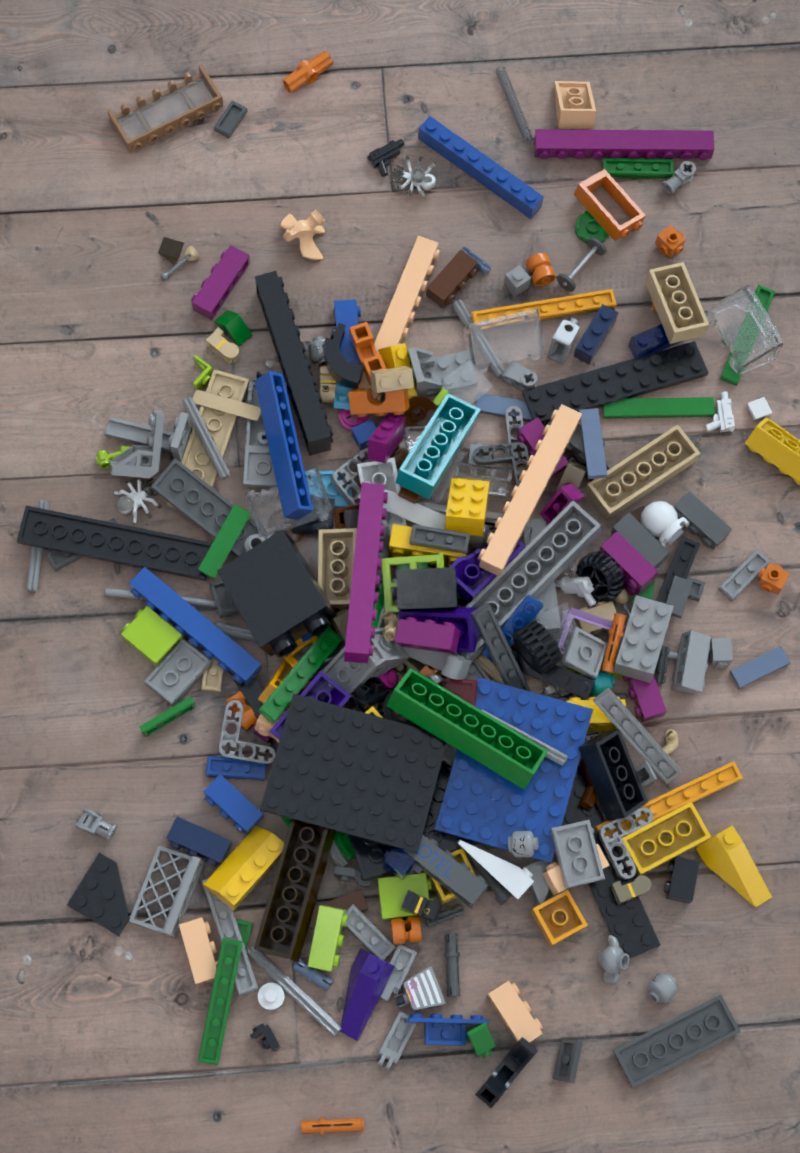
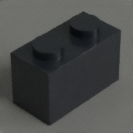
[664,857,700,904]

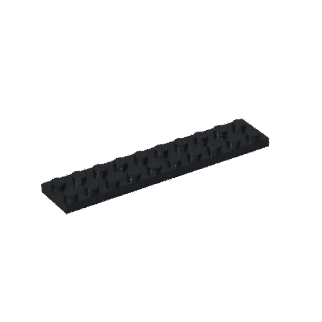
[522,341,709,424]
[17,506,212,581]
[562,765,660,959]

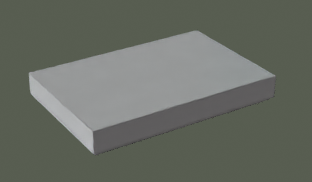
[144,639,212,706]
[550,820,605,889]

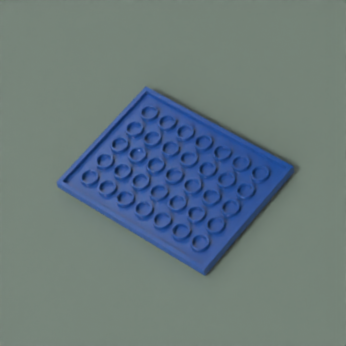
[435,677,593,864]

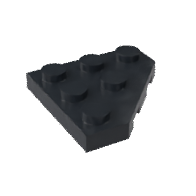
[67,853,130,936]

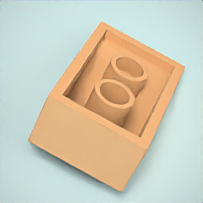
[554,81,596,130]

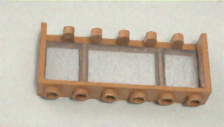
[107,64,223,153]

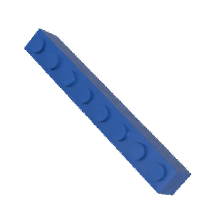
[418,116,544,219]
[255,371,313,520]
[129,567,262,686]

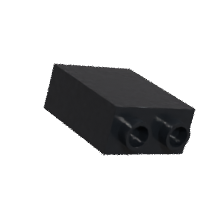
[217,529,337,657]

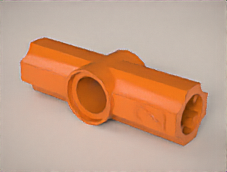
[282,51,333,93]

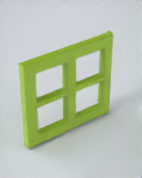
[382,552,444,613]

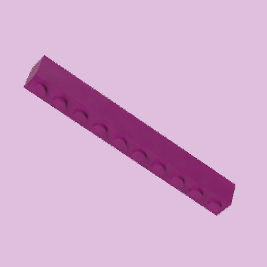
[534,129,715,160]
[344,482,388,663]

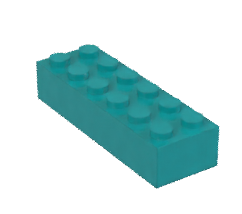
[395,393,481,500]

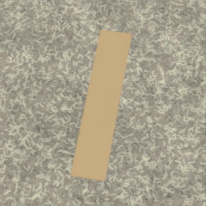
[192,389,261,421]

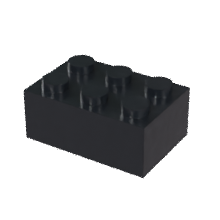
[396,567,458,610]

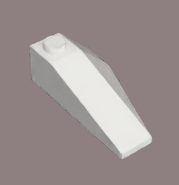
[357,458,407,536]

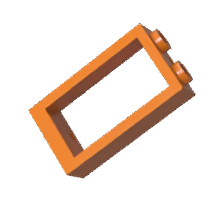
[574,169,646,241]

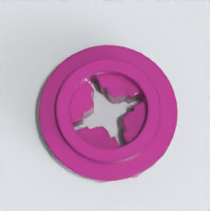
[339,409,369,431]

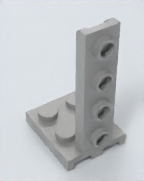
[104,412,192,462]

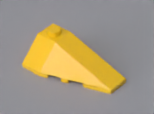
[695,825,772,908]

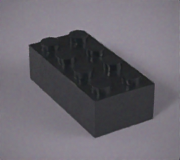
[578,729,648,821]

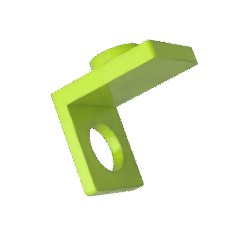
[193,355,213,391]

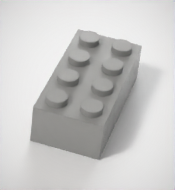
[613,595,674,683]

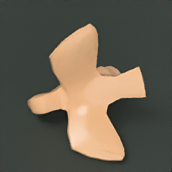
[280,209,325,260]

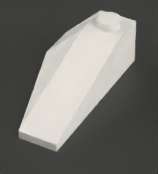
[457,840,534,899]

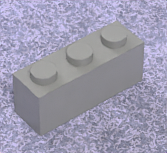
[672,630,711,695]

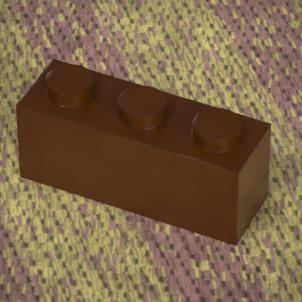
[426,250,478,308]

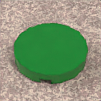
[575,211,609,243]

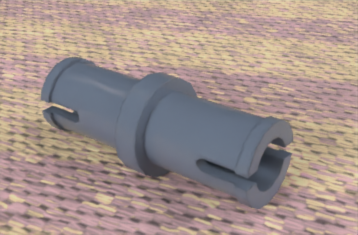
[292,959,334,992]

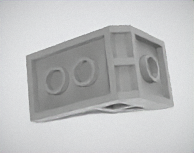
[408,347,477,397]
[109,409,164,478]
[322,627,409,703]

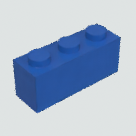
[203,774,264,835]

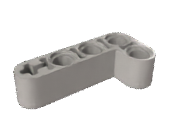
[403,647,472,680]

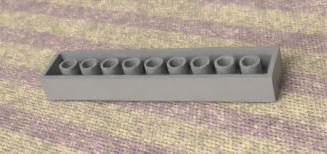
[456,501,602,663]

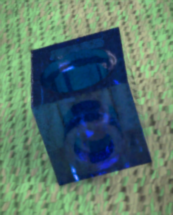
[383,847,415,880]

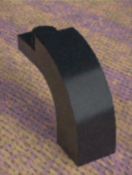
[324,323,364,389]
[475,1037,538,1108]

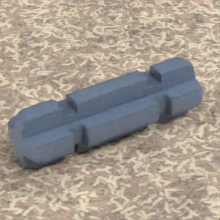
[461,246,491,275]

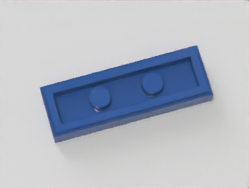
[206,756,267,781]

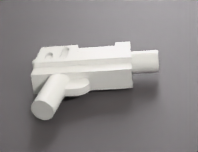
[705,391,735,433]
[555,577,596,606]

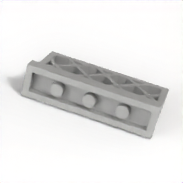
[129,845,205,939]

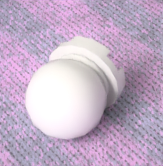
[640,501,690,548]

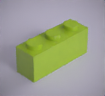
[307,905,348,972]

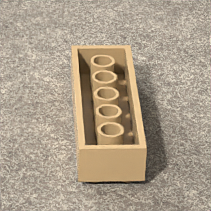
[585,424,701,521]

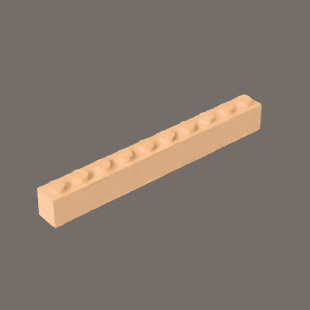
[359,236,440,402]
[478,404,582,577]

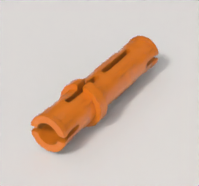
[601,613,627,673]
[301,1118,364,1135]

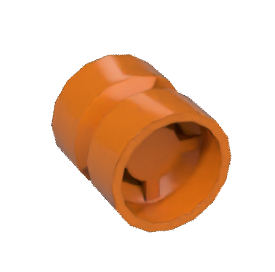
[525,252,556,287]
[390,916,422,945]

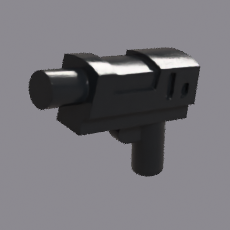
[367,139,404,177]

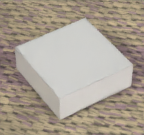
[747,397,772,422]

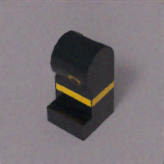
[401,890,442,922]

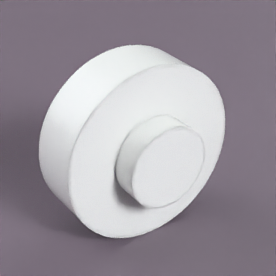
[258,983,285,1010]

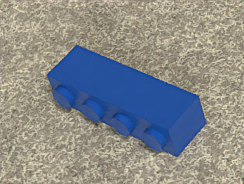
[334,299,361,366]

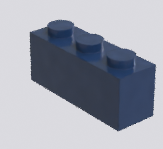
[574,304,619,365]
[166,816,232,867]

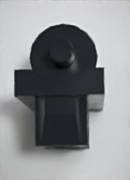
[349,678,387,712]

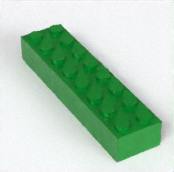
[386,668,548,790]

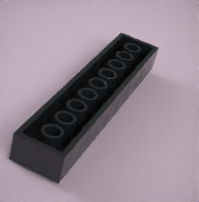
[255,271,333,456]

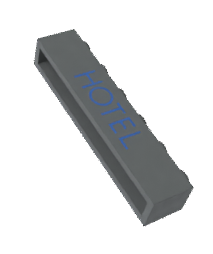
[394,835,488,909]

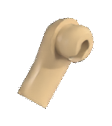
[663,729,679,755]

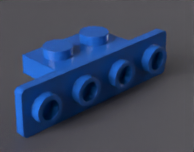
[482,594,543,661]
[404,1014,488,1046]

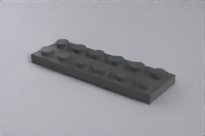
[151,458,265,557]
[612,995,741,1088]

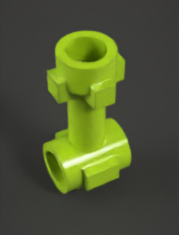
[95,446,130,469]

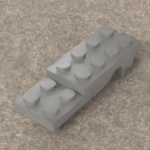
[243,372,287,488]

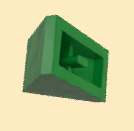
[214,310,253,347]

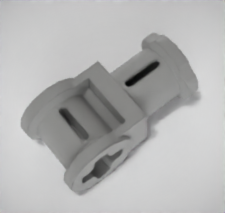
[662,161,696,195]
[74,807,118,842]

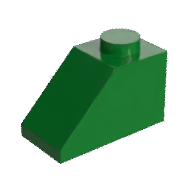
[465,1023,496,1058]

